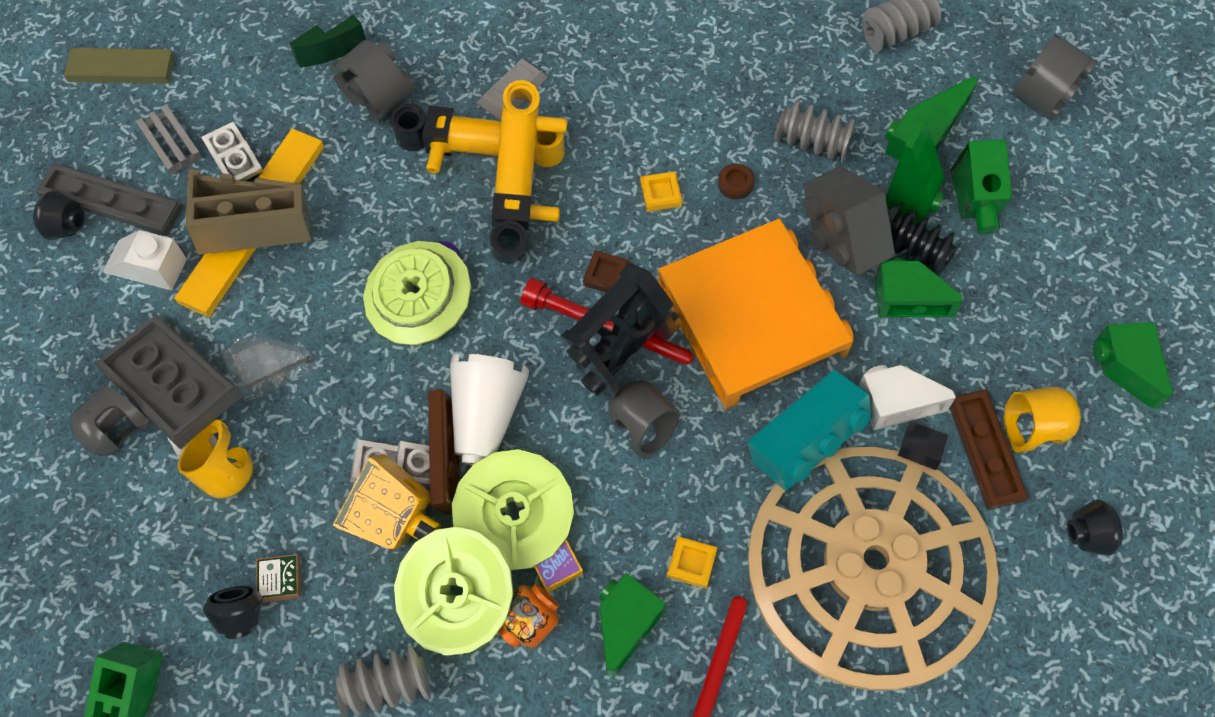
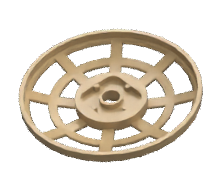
[748,447,998,691]

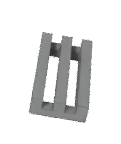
[135,104,202,175]

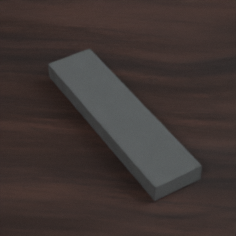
[36,163,183,236]

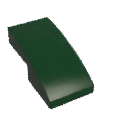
[289,15,366,67]

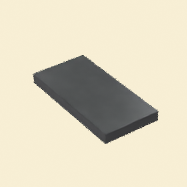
[94,315,243,449]

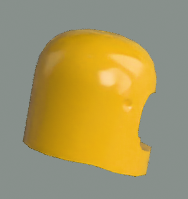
[1004,387,1081,453]
[178,420,253,499]

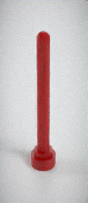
[520,277,694,365]
[692,596,747,717]

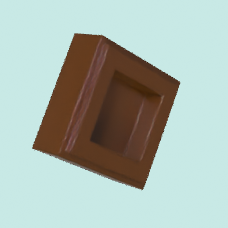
[583,250,630,292]

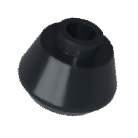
[33,190,85,240]
[1067,499,1123,556]
[203,586,263,639]

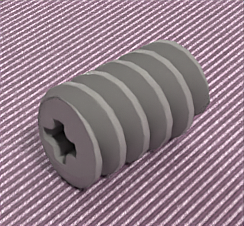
[862,0,941,53]
[774,100,855,164]
[335,646,431,717]

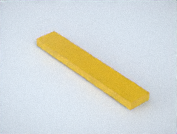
[174,128,324,317]

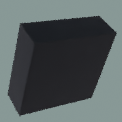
[898,421,948,470]

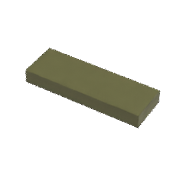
[64,48,175,84]

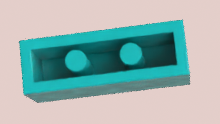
[747,370,872,491]

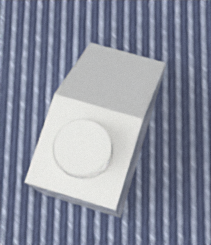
[103,230,187,290]
[858,365,956,430]

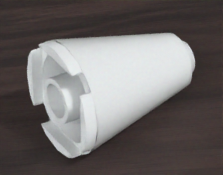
[450,354,529,466]

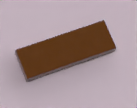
[428,389,459,515]
[949,389,1028,510]

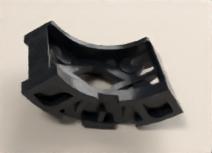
[561,262,681,397]

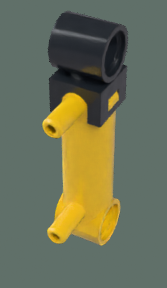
[490,80,567,264]
[390,103,565,174]

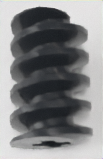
[888,201,961,276]

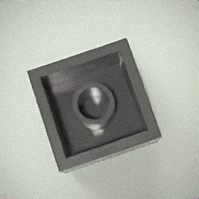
[803,165,895,275]

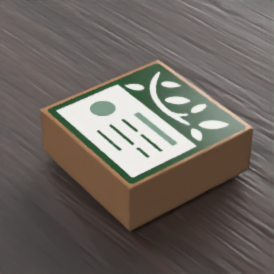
[256,554,301,602]

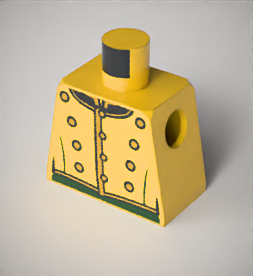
[333,454,441,550]

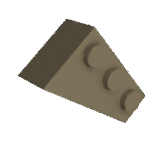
[186,169,311,255]

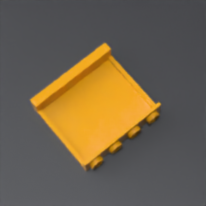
[658,218,854,409]

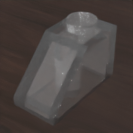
[220,334,318,403]

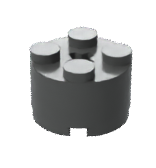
[1011,34,1098,121]
[331,40,415,123]

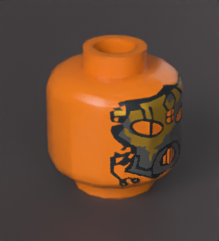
[498,584,560,648]

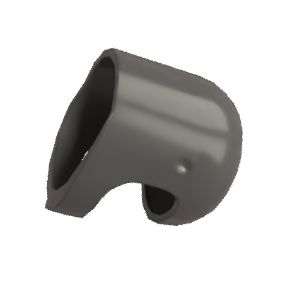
[608,380,680,460]
[69,385,153,456]

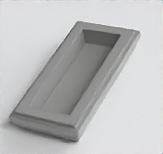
[477,59,548,120]

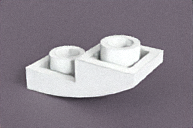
[201,122,263,181]
[350,439,430,487]

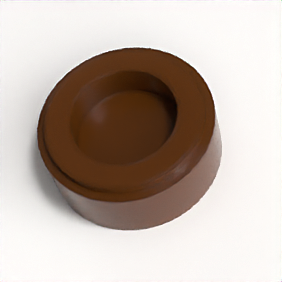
[718,164,755,199]

